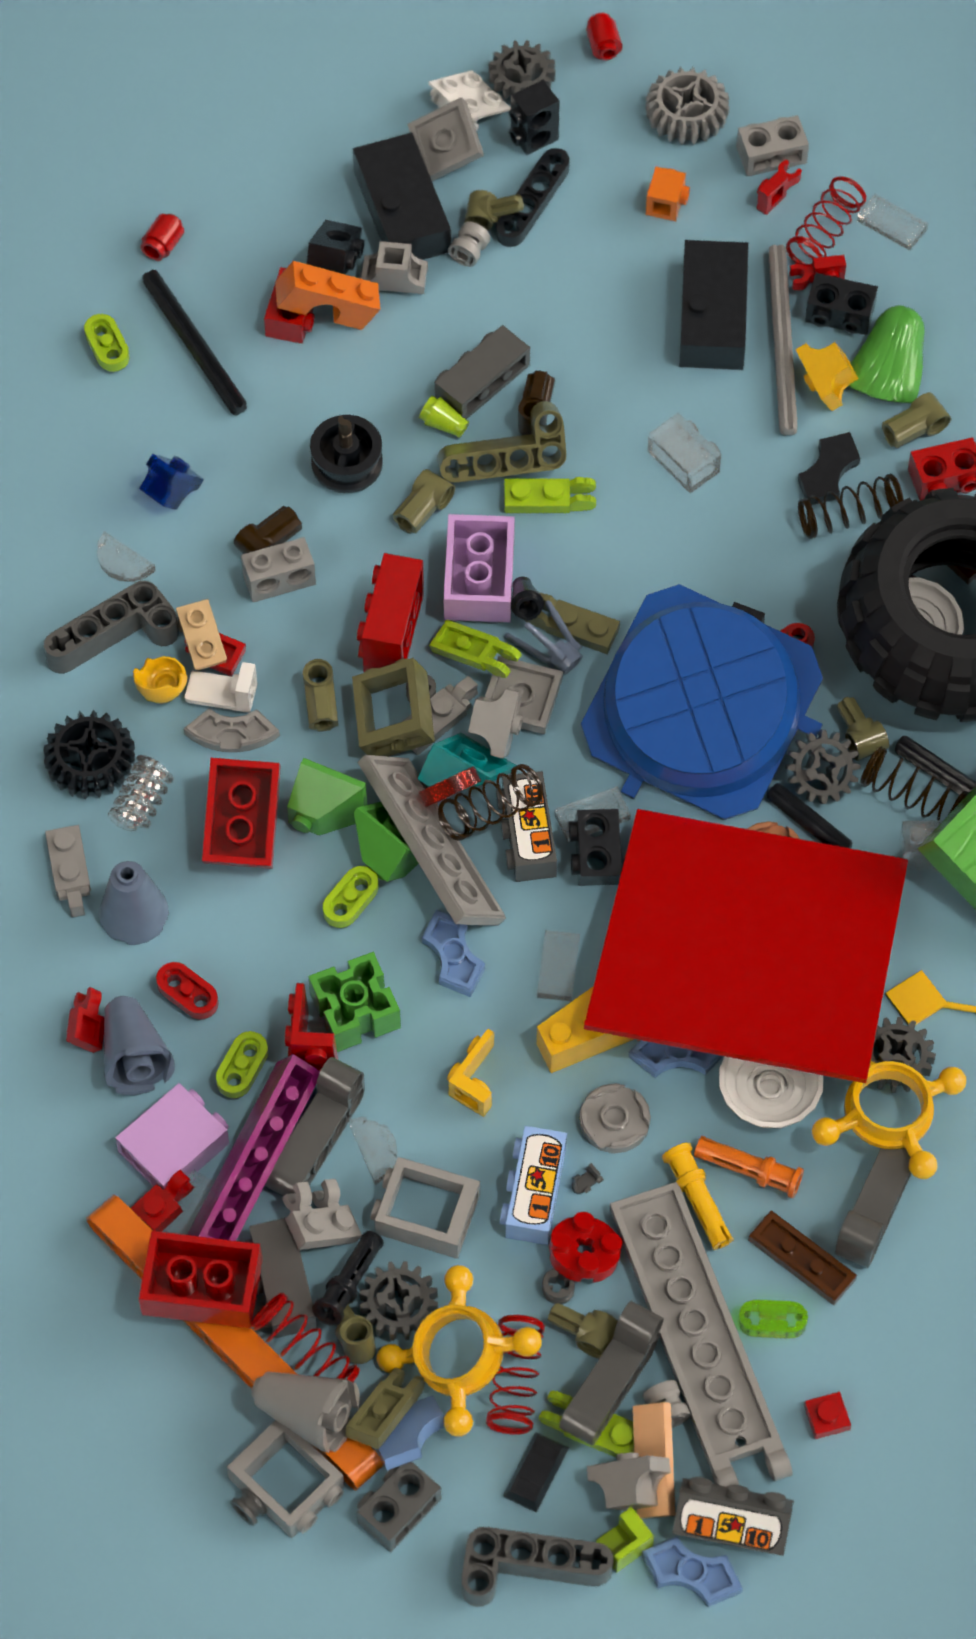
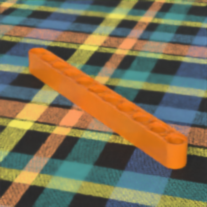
[86,1194,384,1491]

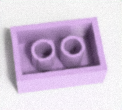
[444,514,515,623]

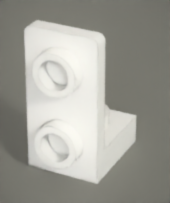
[185,662,257,713]

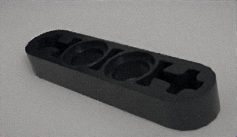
[496,148,570,247]

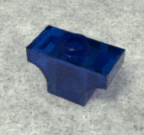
[139,454,204,510]

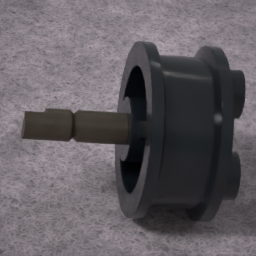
[310,415,383,493]

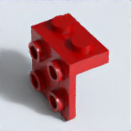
[285,983,338,1071]

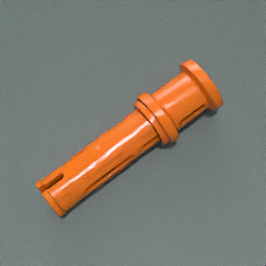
[694,1136,804,1199]

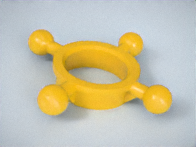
[812,1060,967,1179]
[376,1265,542,1437]

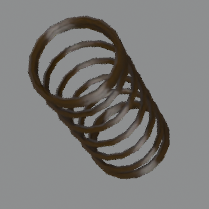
[798,473,904,540]
[860,746,969,826]
[438,764,543,841]

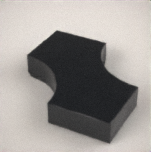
[798,432,860,505]

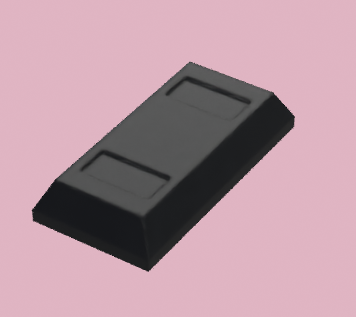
[503,1432,569,1513]

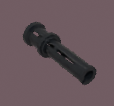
[312,1231,384,1326]

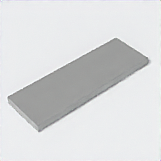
[357,755,506,926]

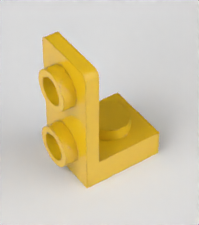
[447,1029,494,1117]

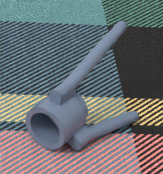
[505,600,583,675]

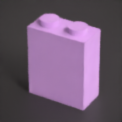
[115,1083,229,1190]

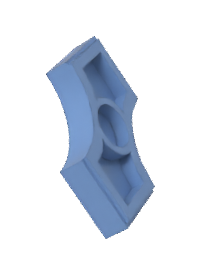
[422,909,485,997]
[629,1040,723,1078]
[376,1395,444,1470]
[642,1537,743,1607]

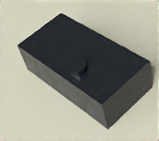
[352,132,451,260]
[679,240,749,370]

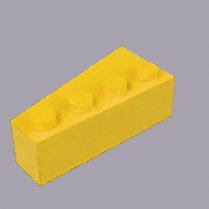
[536,987,634,1073]

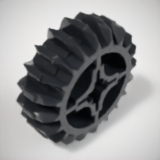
[43,709,136,799]

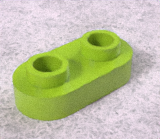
[84,314,130,372]
[323,866,379,928]
[216,1031,268,1098]

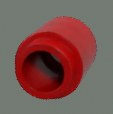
[586,13,623,60]
[141,214,185,261]

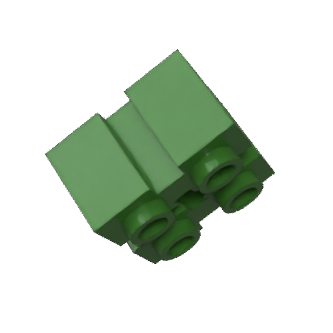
[308,951,401,1052]

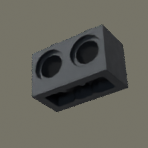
[509,80,560,155]
[805,273,878,335]
[569,809,622,886]

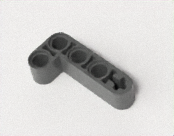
[44,581,179,674]
[265,1057,365,1196]
[835,1147,922,1268]
[559,1301,664,1446]
[462,1527,613,1607]

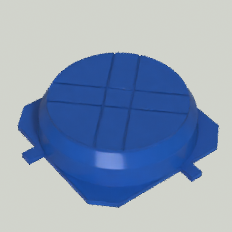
[581,584,823,820]

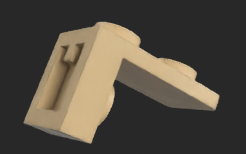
[176,599,227,670]

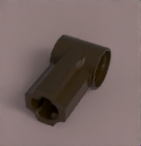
[518,370,555,435]
[234,505,302,554]

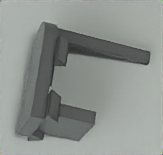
[572,1163,604,1194]

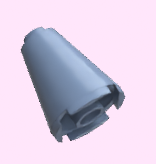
[99,861,169,945]
[104,996,175,1095]

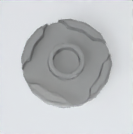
[579,1083,651,1154]

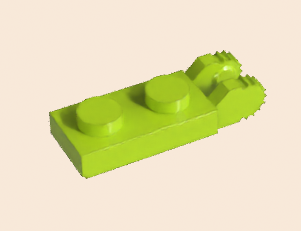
[504,477,596,513]
[429,620,522,679]
[538,1390,634,1458]

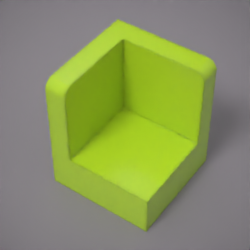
[596,1506,654,1573]

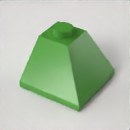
[287,758,367,836]
[354,802,419,882]

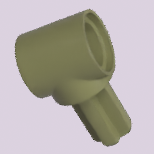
[464,190,524,231]
[837,697,889,761]
[547,1303,618,1359]
[326,1304,376,1364]

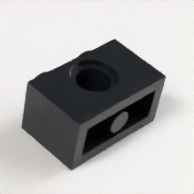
[306,219,365,275]

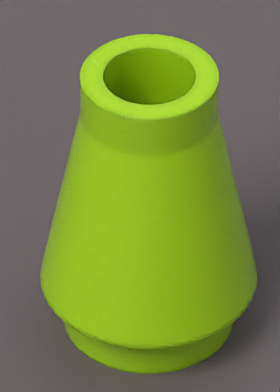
[419,396,470,438]

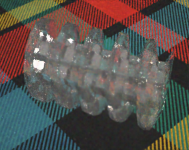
[108,755,174,831]

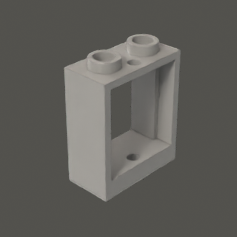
[371,1157,480,1259]
[227,1420,344,1538]

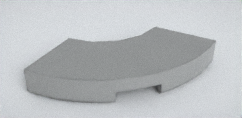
[184,708,280,752]

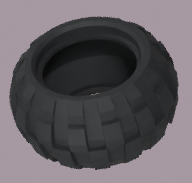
[837,488,976,722]

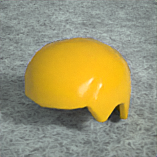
[133,656,187,704]

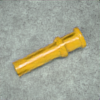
[662,1142,734,1250]

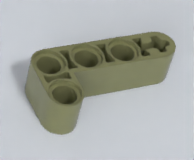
[437,401,567,483]

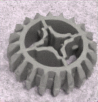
[646,66,729,145]

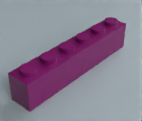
[187,1054,320,1241]

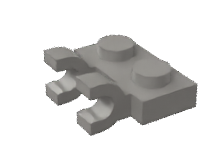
[282,1179,362,1250]

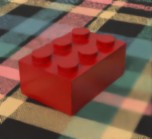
[357,553,424,672]
[202,758,281,869]
[139,1231,263,1329]

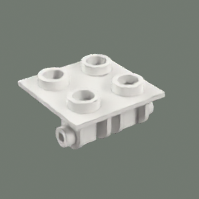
[428,70,511,131]

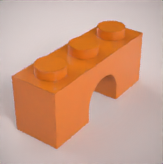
[275,261,380,330]

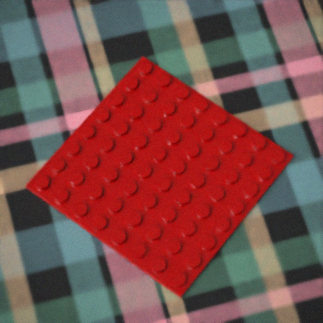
[584,809,908,1084]

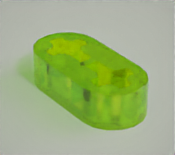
[738,1300,808,1339]

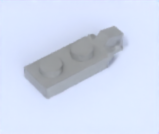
[402,676,478,755]
[45,825,91,918]

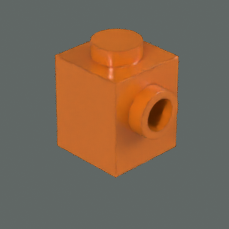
[646,167,690,221]

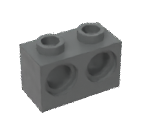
[357,1461,441,1552]

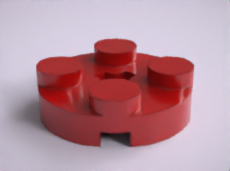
[548,1212,622,1283]

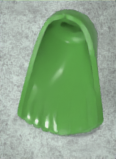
[848,305,925,403]

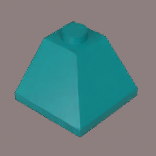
[418,733,517,796]

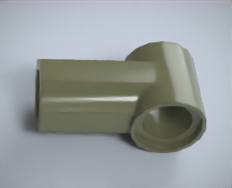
[882,392,951,448]
[393,469,456,534]
[303,659,338,732]

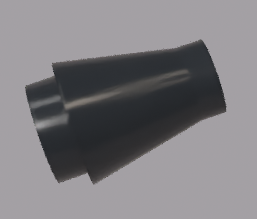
[511,576,544,620]

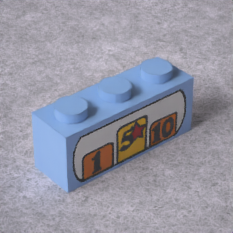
[500,1126,567,1245]

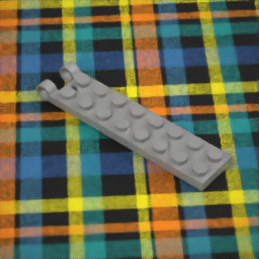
[610,1182,792,1487]

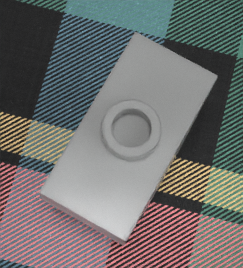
[361,241,428,294]
[468,686,524,758]
[587,1453,671,1511]

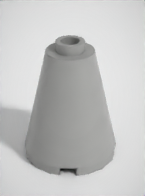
[251,1371,359,1453]

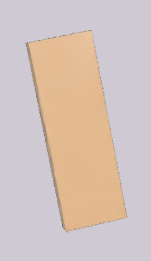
[633,1402,676,1519]

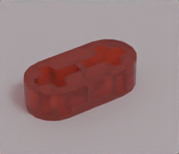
[418,766,481,808]

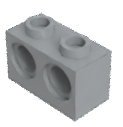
[736,115,809,176]
[241,537,316,602]

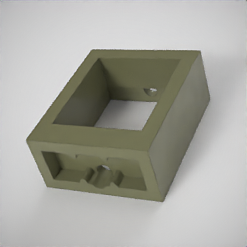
[352,658,435,757]

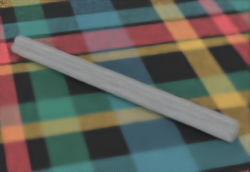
[768,244,798,436]

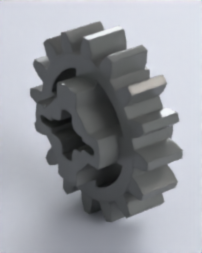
[489,40,555,99]
[785,729,861,804]
[871,1017,936,1093]
[359,1261,438,1341]

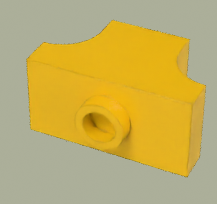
[795,342,858,411]

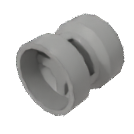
[448,222,490,267]
[642,1380,691,1428]

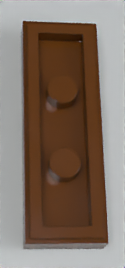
[748,1210,857,1305]

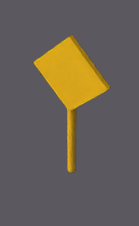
[885,970,976,1025]

